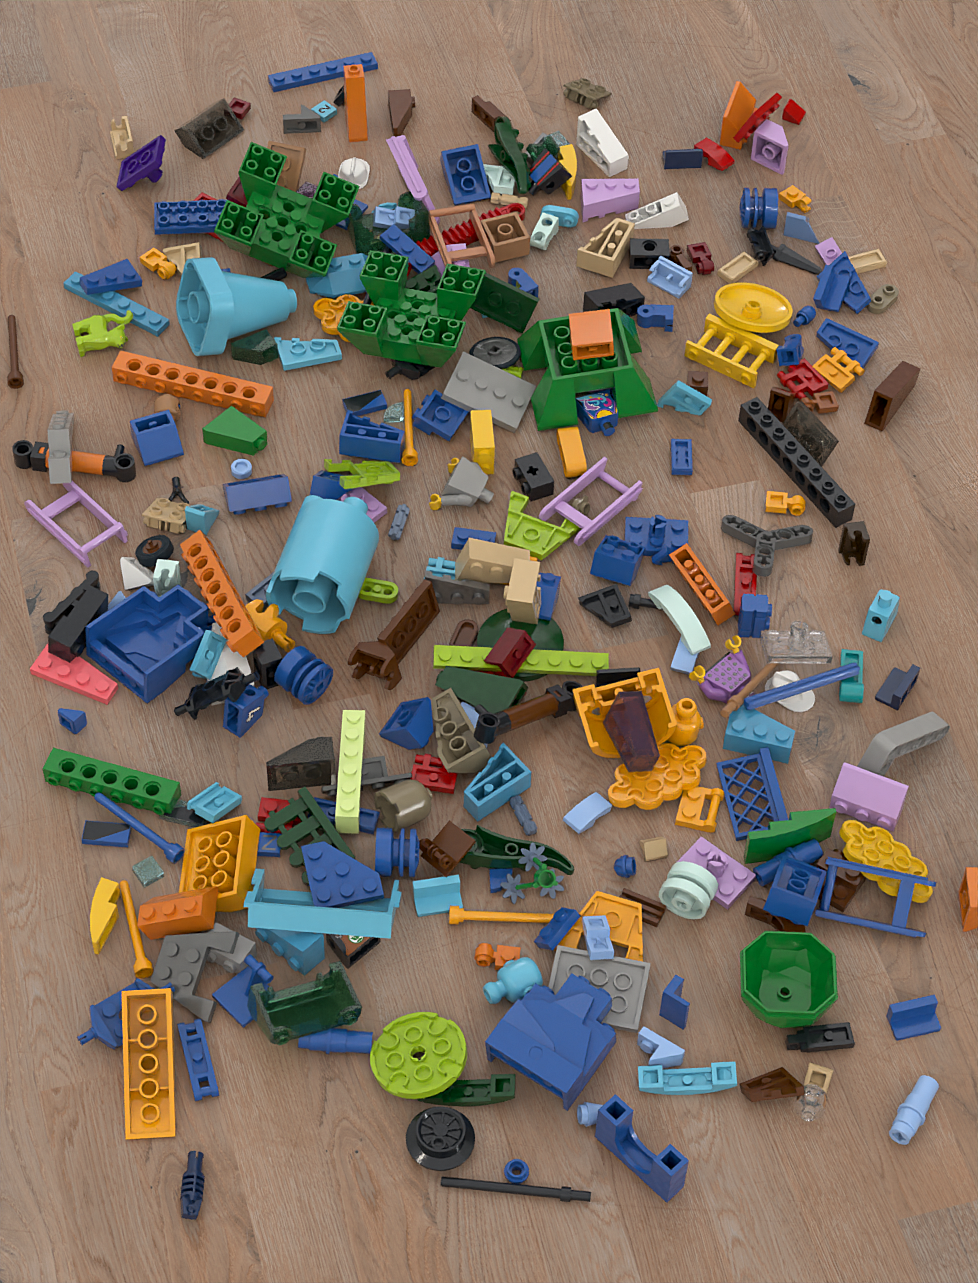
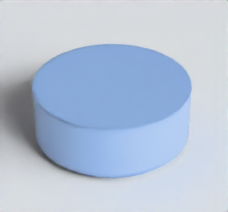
[231,459,252,479]

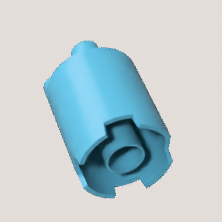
[266,495,379,634]

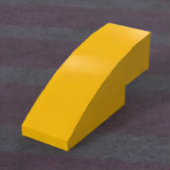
[557,144,577,200]
[90,877,120,955]

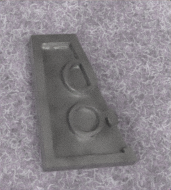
[425,570,489,605]

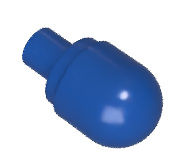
[793,305,816,327]

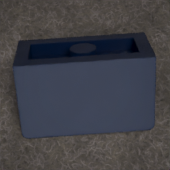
[662,149,703,169]
[875,664,920,711]

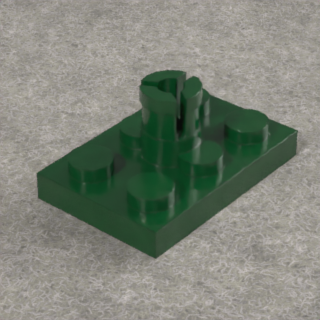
[470,273,540,334]

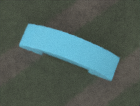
[638,1062,737,1095]

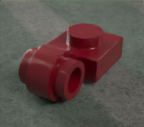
[686,242,714,275]

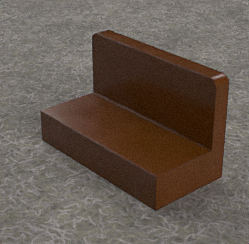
[471,95,511,132]

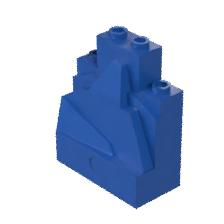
[86,585,209,703]
[485,973,616,1111]

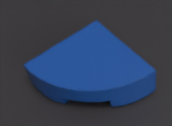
[651,546,675,565]
[489,869,513,893]

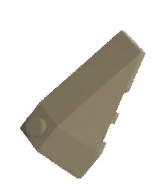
[432,688,491,773]

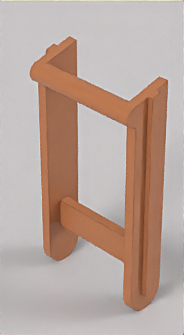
[426,203,495,268]

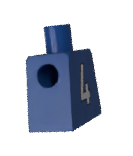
[223,684,269,738]

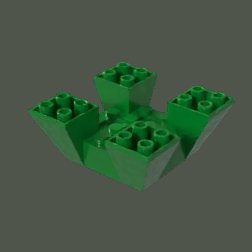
[214,142,360,278]
[337,250,486,368]
[517,308,658,431]

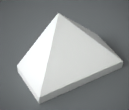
[120,557,154,590]

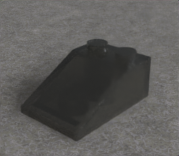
[266,737,336,791]

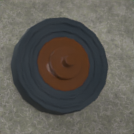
[135,535,174,567]

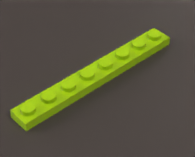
[433,645,609,676]

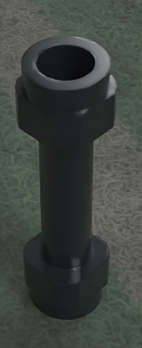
[629,594,663,610]

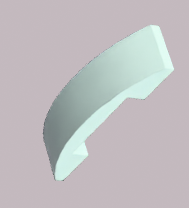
[648,585,711,655]

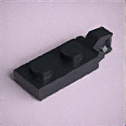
[785,1022,855,1053]

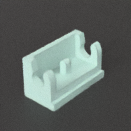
[153,559,182,597]

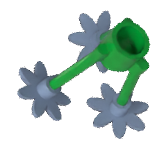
[500,842,564,904]

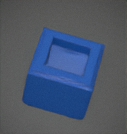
[58,708,87,734]

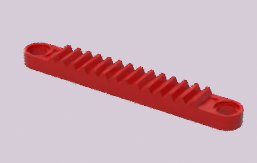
[395,203,525,270]

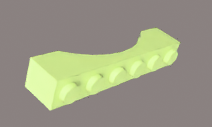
[335,710,366,834]

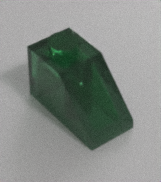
[231,329,278,365]

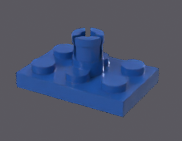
[625,515,688,556]

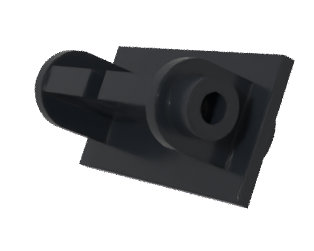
[747,226,774,266]

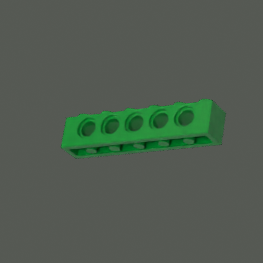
[42,747,182,815]

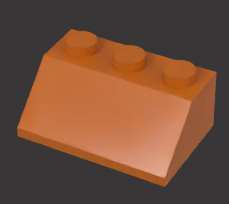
[720,81,758,150]
[137,886,218,940]

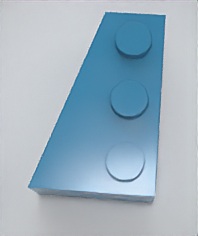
[723,704,795,764]
[463,742,532,822]

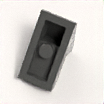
[283,104,321,134]

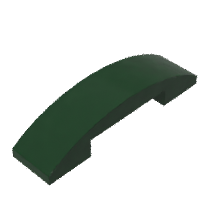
[418,1074,516,1106]

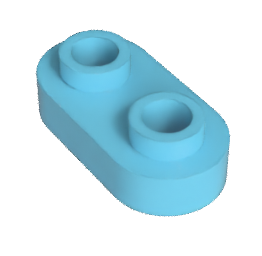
[540,205,579,228]

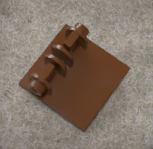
[419,820,476,877]

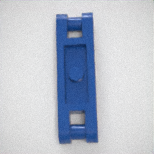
[177,1018,219,1101]

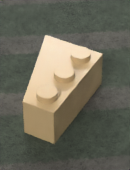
[576,218,635,278]
[455,538,530,583]
[504,558,541,624]

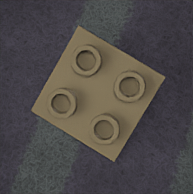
[563,78,611,110]

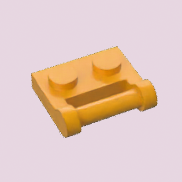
[675,786,725,833]

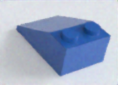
[440,144,491,206]
[763,855,827,927]

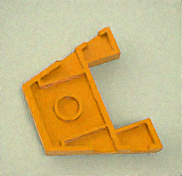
[554,891,643,962]

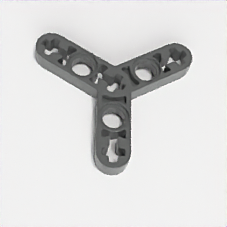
[721,515,813,577]

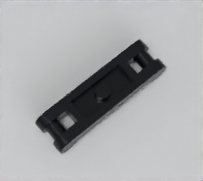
[43,570,101,635]

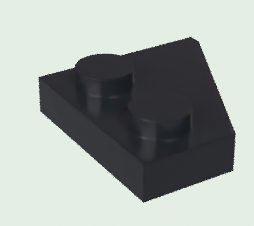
[578,584,632,628]

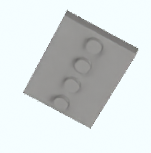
[441,351,536,433]
[549,945,651,1033]

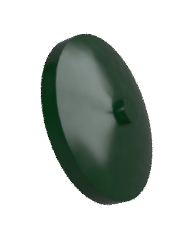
[477,609,564,682]

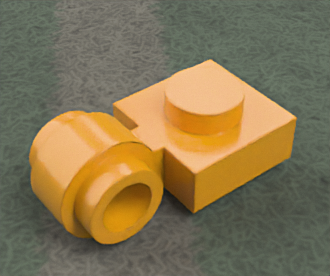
[139,248,177,279]
[765,491,806,516]

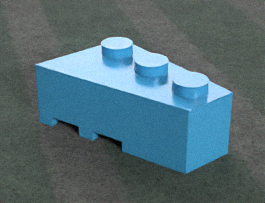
[255,928,325,976]

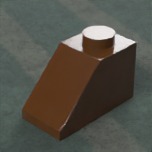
[768,387,796,423]

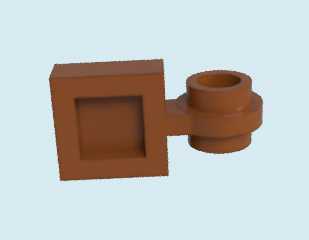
[798,391,839,415]

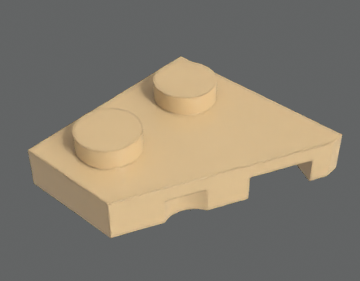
[163,242,202,277]

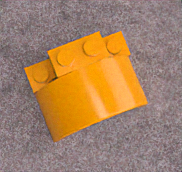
[573,668,677,758]

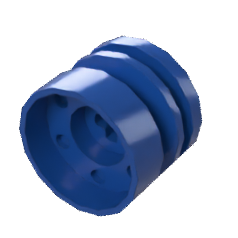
[739,188,778,229]
[274,646,333,705]
[375,828,420,878]

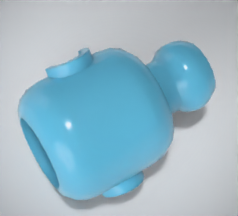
[483,957,543,1004]

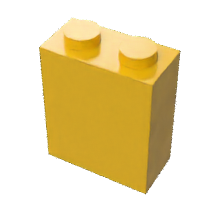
[470,410,495,475]

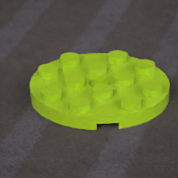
[370,1012,468,1099]

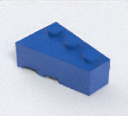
[339,410,404,463]

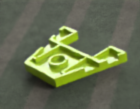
[324,459,400,489]
[503,491,581,560]

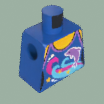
[575,389,618,436]

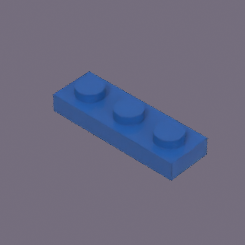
[380,224,435,274]

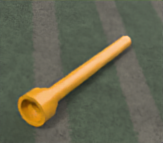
[402,389,418,466]
[119,880,154,979]
[449,905,554,925]

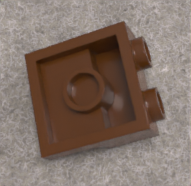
[816,848,866,912]

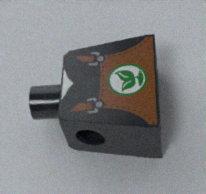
[326,934,381,969]

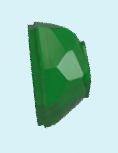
[740,931,838,1028]

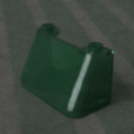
[344,191,430,256]
[247,961,362,1045]

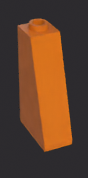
[343,64,368,142]

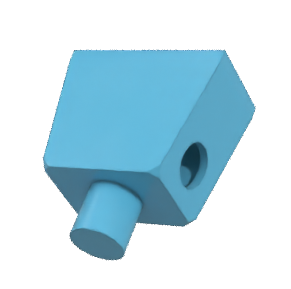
[862,589,900,643]

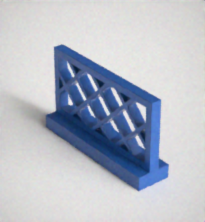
[716,747,788,841]

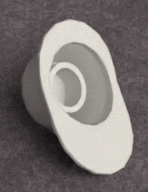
[338,157,370,189]
[765,670,815,712]

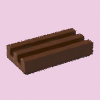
[619,888,666,927]

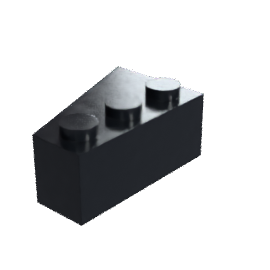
[583,283,645,317]
[48,584,108,663]

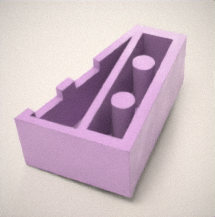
[580,178,640,222]

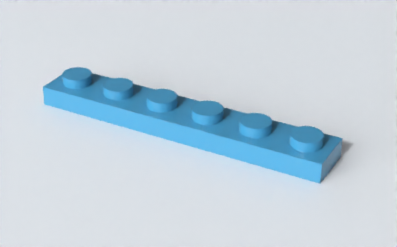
[63,271,170,337]

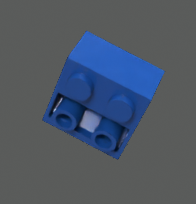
[130,410,184,466]
[590,535,646,586]

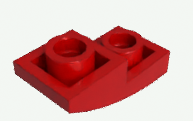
[694,137,735,171]

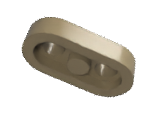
[867,284,899,314]

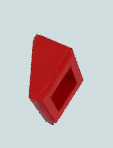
[782,99,806,125]

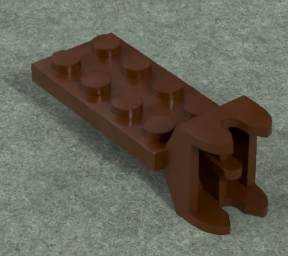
[348,579,440,690]

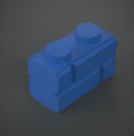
[738,594,772,638]

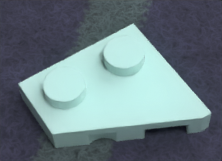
[483,164,516,195]

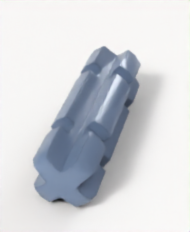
[388,504,410,541]
[510,795,537,836]

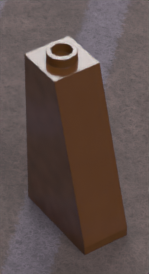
[864,361,921,431]

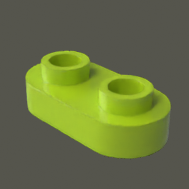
[358,578,398,604]

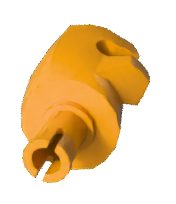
[246,599,295,653]

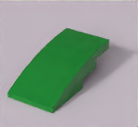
[743,808,836,864]

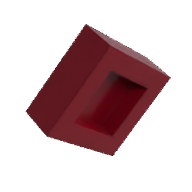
[225,97,251,120]

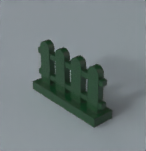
[264,786,356,886]

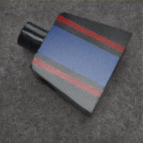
[528,148,572,196]

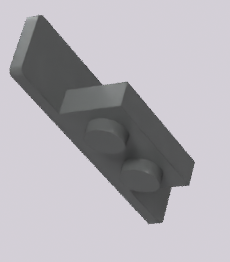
[321,756,412,796]

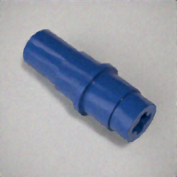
[753,839,823,887]
[298,1025,373,1054]

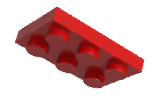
[733,93,782,143]

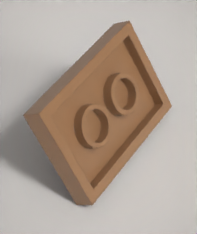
[267,141,307,192]

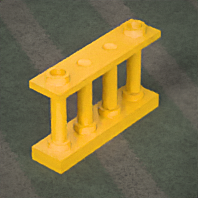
[684,313,779,388]

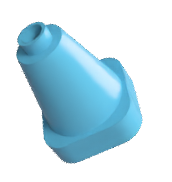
[176,257,297,356]

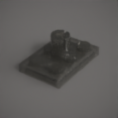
[783,401,839,467]

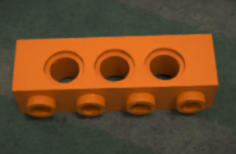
[669,543,735,626]

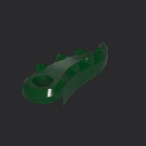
[488,116,531,194]
[460,825,575,875]

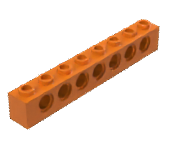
[112,350,274,418]
[180,530,264,657]

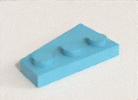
[274,337,342,371]

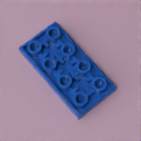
[154,199,227,235]

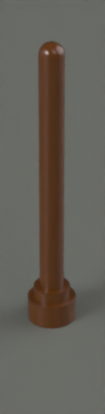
[7,315,24,389]

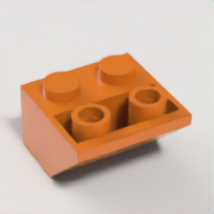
[569,309,614,360]

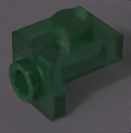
[526,136,560,161]

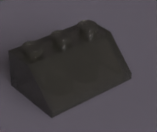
[174,98,244,159]

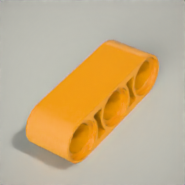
[556,427,587,478]

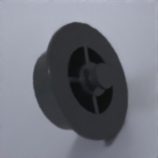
[406,1106,475,1171]

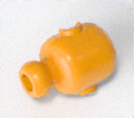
[667,698,704,746]

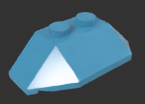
[306,253,368,298]

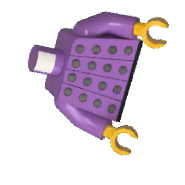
[689,635,755,704]

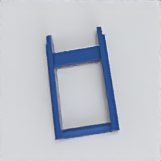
[815,857,937,938]

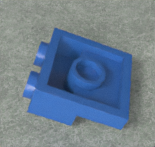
[412,389,469,441]

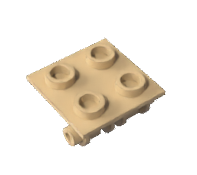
[142,498,189,534]

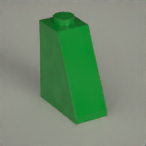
[202,406,268,456]

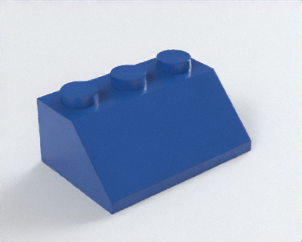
[222,474,292,515]

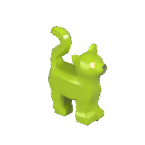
[72,310,133,357]

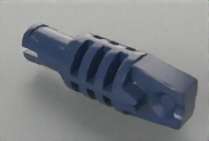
[180,1151,205,1220]

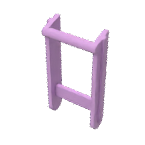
[386,135,440,227]
[539,457,643,546]
[24,481,128,568]

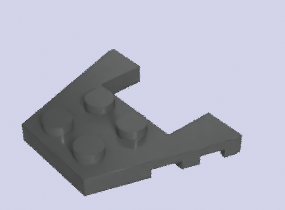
[151,931,239,1023]

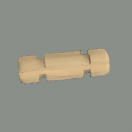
[491,192,528,208]

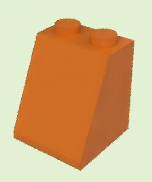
[958,867,978,932]

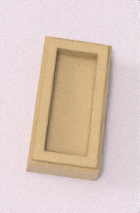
[848,249,887,274]
[717,252,758,284]

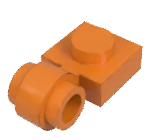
[474,943,521,970]

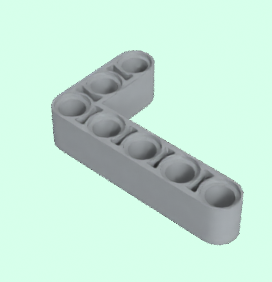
[857,711,950,777]

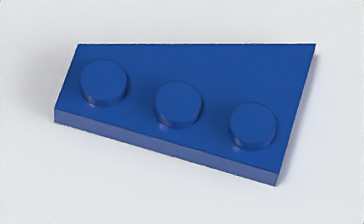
[817,251,871,314]
[79,259,142,295]
[816,318,879,369]

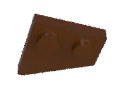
[739,1067,805,1102]

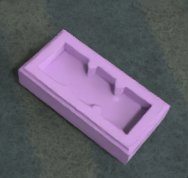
[815,237,842,265]

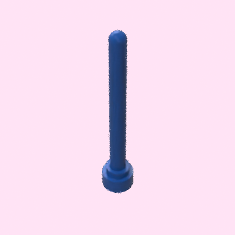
[94,793,185,864]

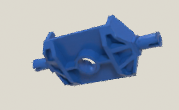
[77,978,175,1050]

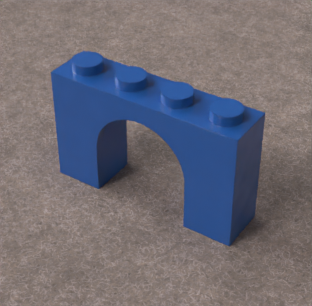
[595,1094,689,1203]

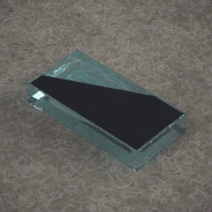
[159,799,206,827]

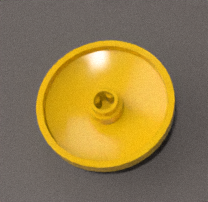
[714,283,793,333]

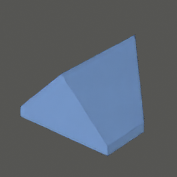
[784,212,819,244]

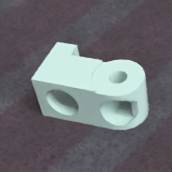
[530,213,559,250]

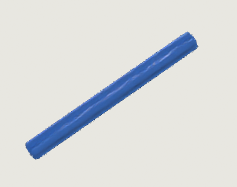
[743,662,860,710]

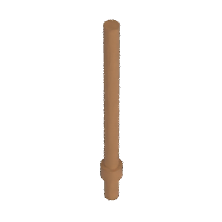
[720,647,790,718]

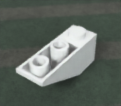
[625,192,689,229]

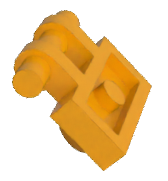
[813,347,865,393]

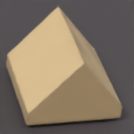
[639,836,668,861]
[803,1063,833,1093]

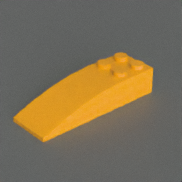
[121,988,176,1140]

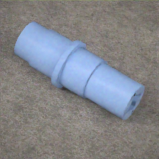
[889,1075,939,1145]

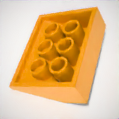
[179,815,260,912]

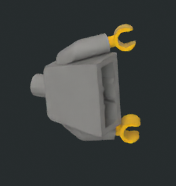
[429,456,494,510]

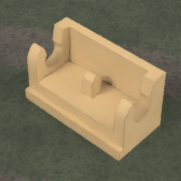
[110,116,134,159]

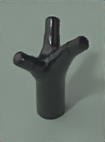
[169,477,189,504]

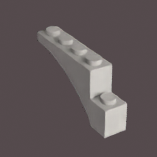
[47,410,74,484]

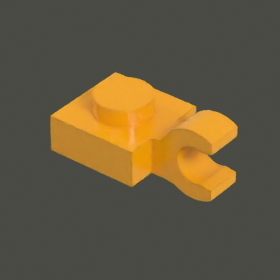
[779,185,812,213]

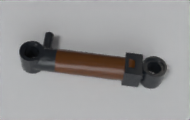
[474,681,583,744]

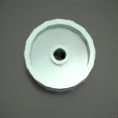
[659,861,718,920]

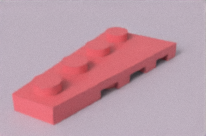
[30,644,118,705]

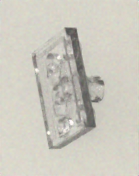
[759,621,833,664]

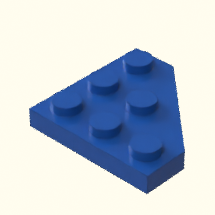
[301,841,384,908]

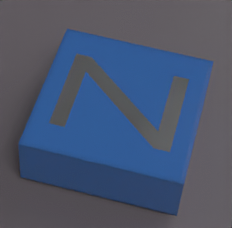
[257,832,282,857]

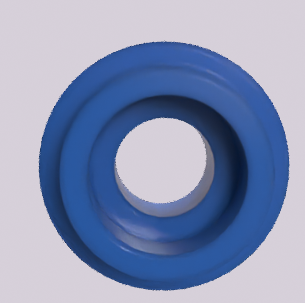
[504,1159,529,1184]

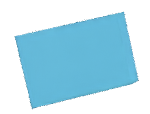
[185,504,220,535]

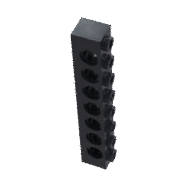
[738,397,855,528]

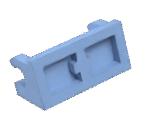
[647,256,693,299]

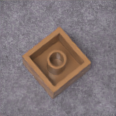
[480,212,530,263]

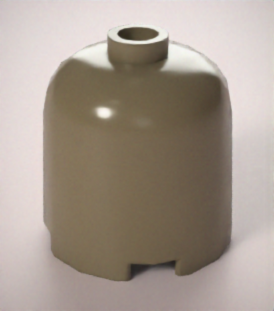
[374,779,432,832]

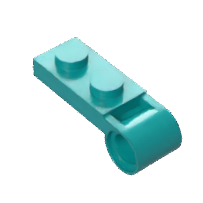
[839,649,864,703]

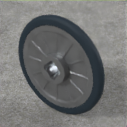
[469,337,521,369]

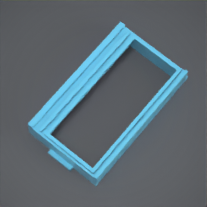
[244,869,402,939]

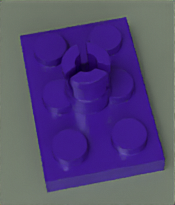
[116,135,166,191]

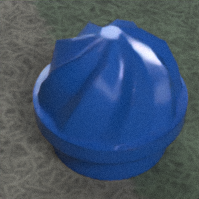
[614,855,636,878]

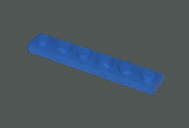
[268,52,378,92]

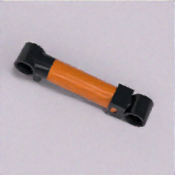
[12,440,136,482]

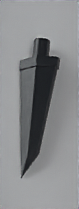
[771,244,822,275]

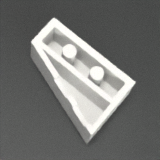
[576,109,629,177]

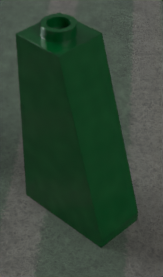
[435,666,529,714]

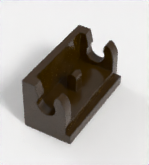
[838,521,870,566]

